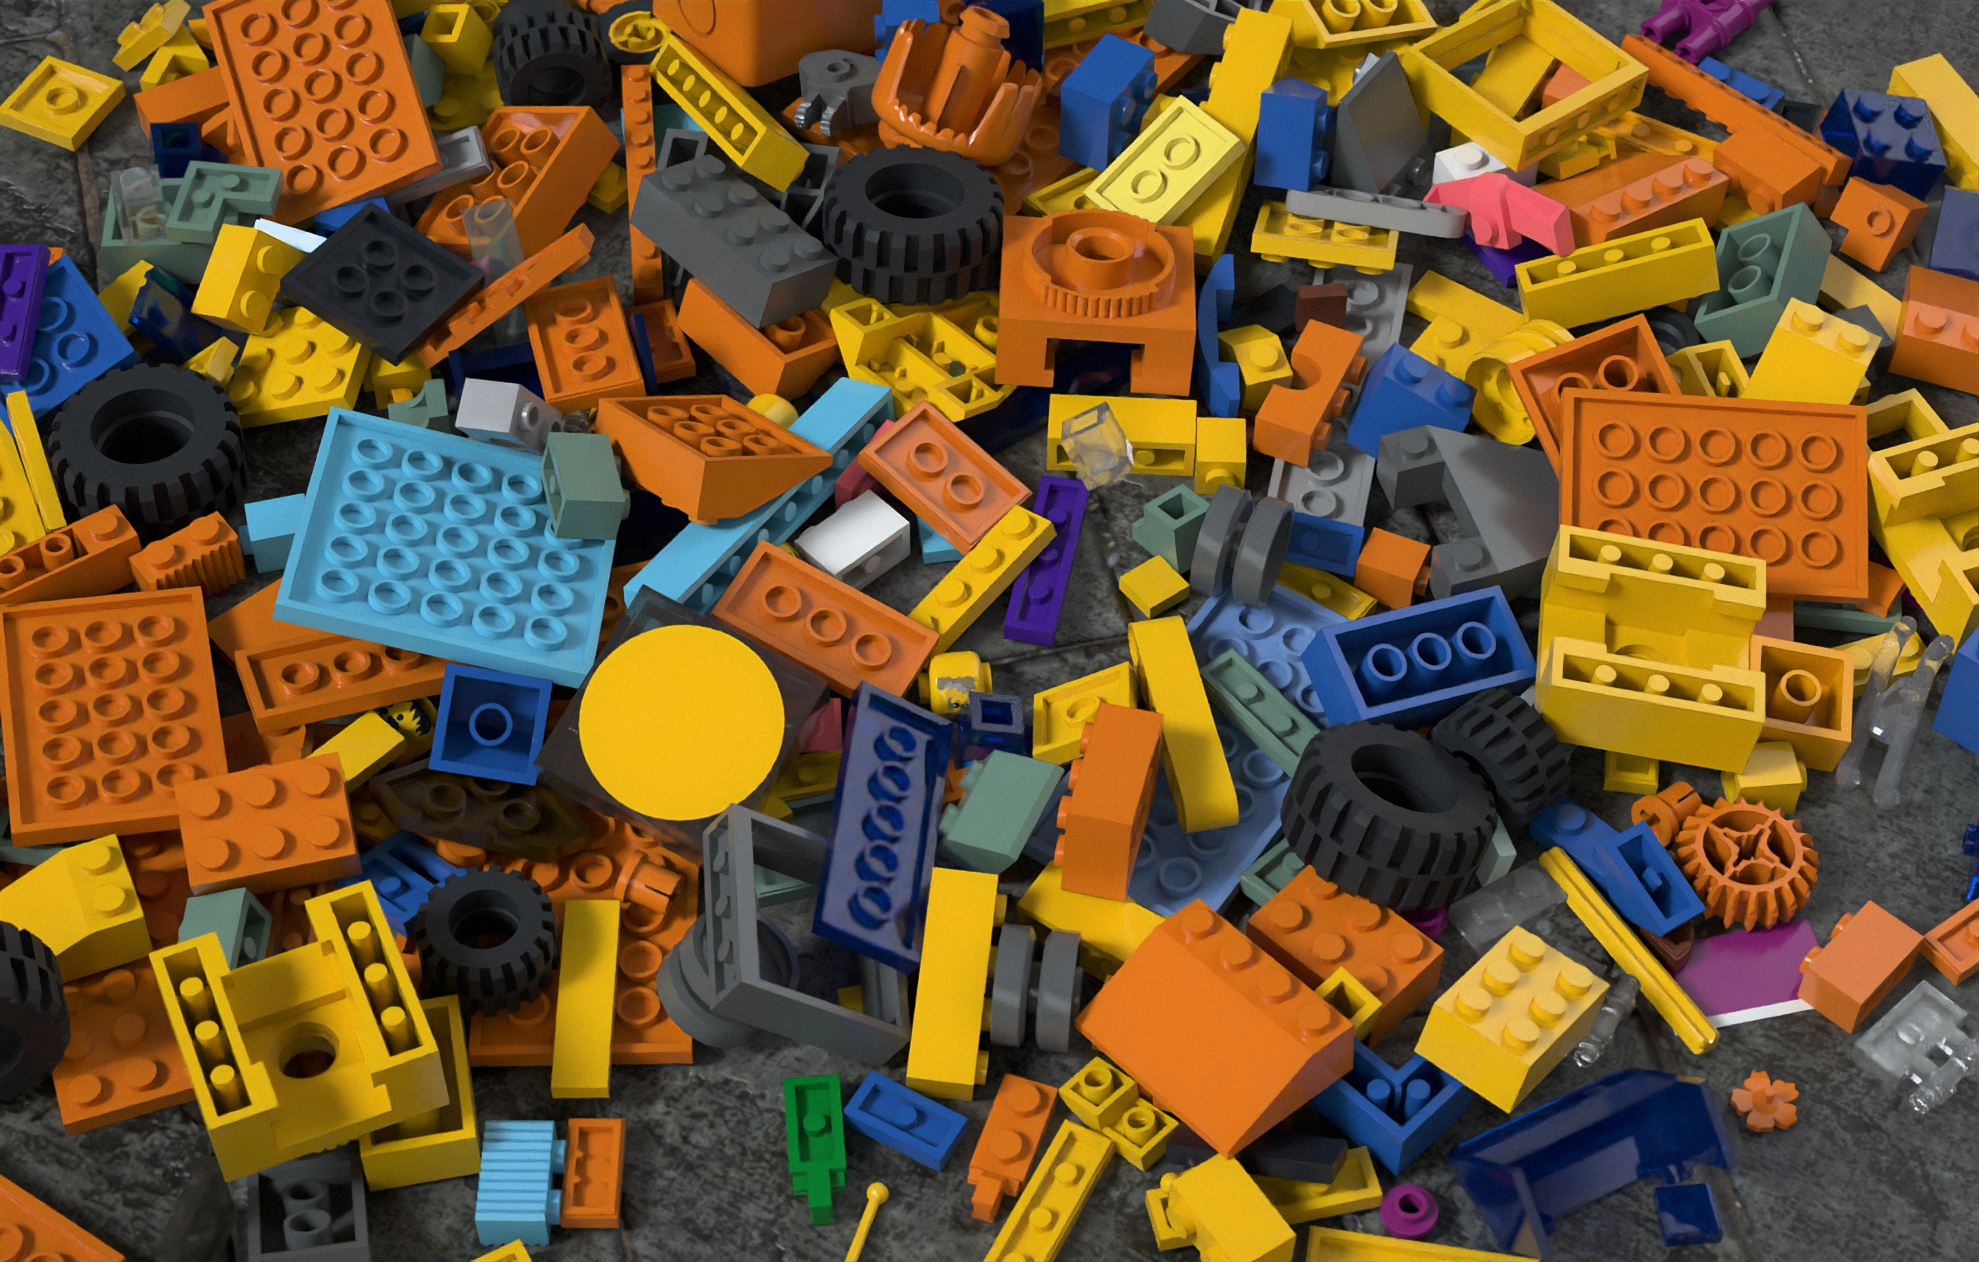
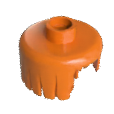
[871,6,1043,166]

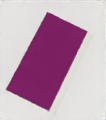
[1648,919,1819,1036]

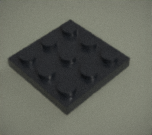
[279,201,486,367]

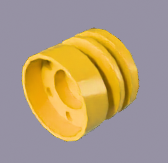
[1461,319,1575,446]

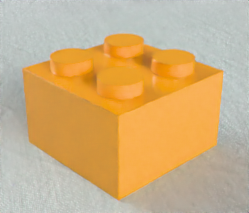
[1749,634,1854,773]

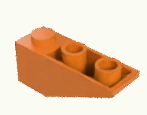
[0,504,142,605]

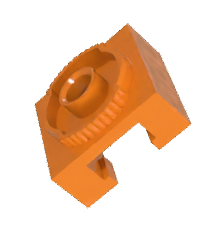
[994,208,1196,396]

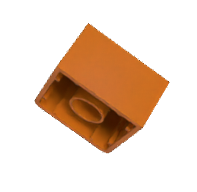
[653,0,883,87]

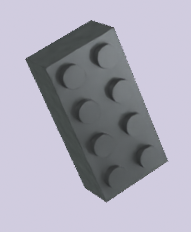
[630,154,839,329]

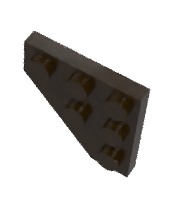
[368,757,594,864]

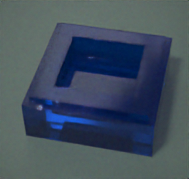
[1652,1183,1724,1248]

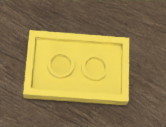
[1083,95,1246,226]

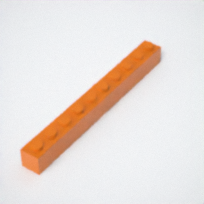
[1620,34,1854,188]
[621,65,663,306]

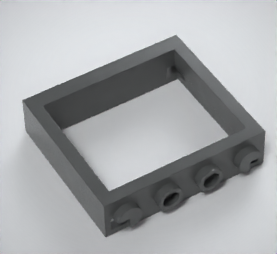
[702,803,912,1068]

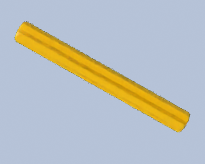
[1537,846,1720,1056]

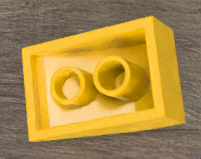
[1741,297,1882,405]
[0,834,154,983]

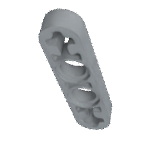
[1285,184,1467,238]

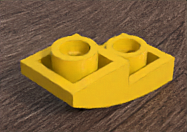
[1058,1056,1180,1172]

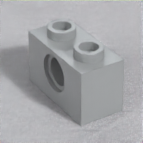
[455,378,563,456]

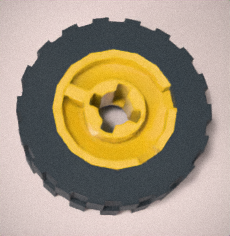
[595,0,690,89]

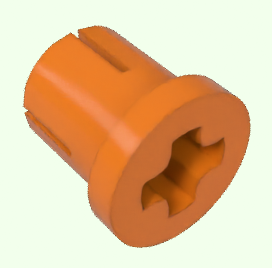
[1631,781,1702,847]
[614,850,685,916]

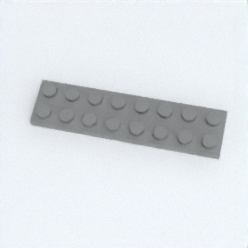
[1267,262,1413,527]

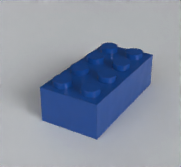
[1300,585,1537,731]

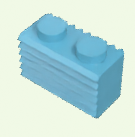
[475,1120,567,1247]

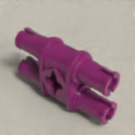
[1639,0,1775,65]

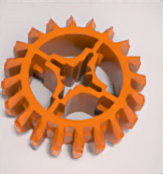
[1672,794,1819,932]

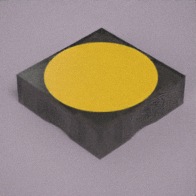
[533,584,830,869]

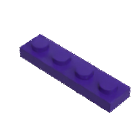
[1004,475,1091,646]

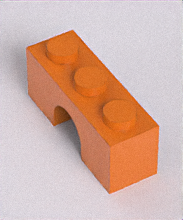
[1253,319,1368,468]

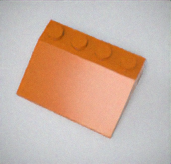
[413,106,621,279]
[1531,151,1730,252]
[1887,264,1979,396]
[1506,313,1683,480]
[595,395,833,525]
[1074,898,1355,1160]

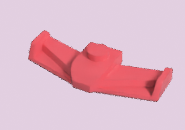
[1423,172,1576,257]

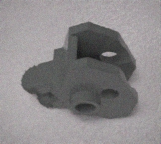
[794,49,882,136]

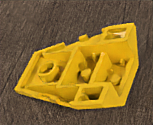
[829,290,1061,423]

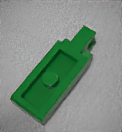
[783,1074,847,1226]

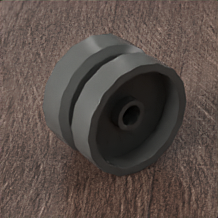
[1190,483,1295,610]
[656,912,800,1049]
[990,923,1083,1054]

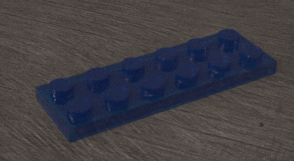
[812,680,954,975]

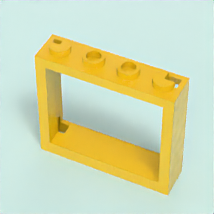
[1401,0,1650,173]

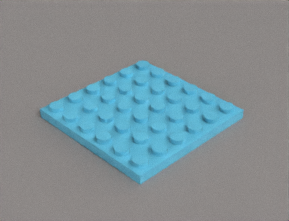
[272,406,627,691]

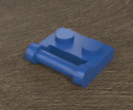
[336,829,467,939]

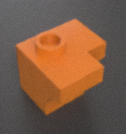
[1830,176,1930,272]

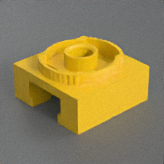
[1867,422,1979,656]
[1534,524,1766,774]
[148,879,450,1183]

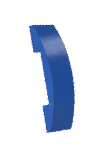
[1193,254,1240,418]

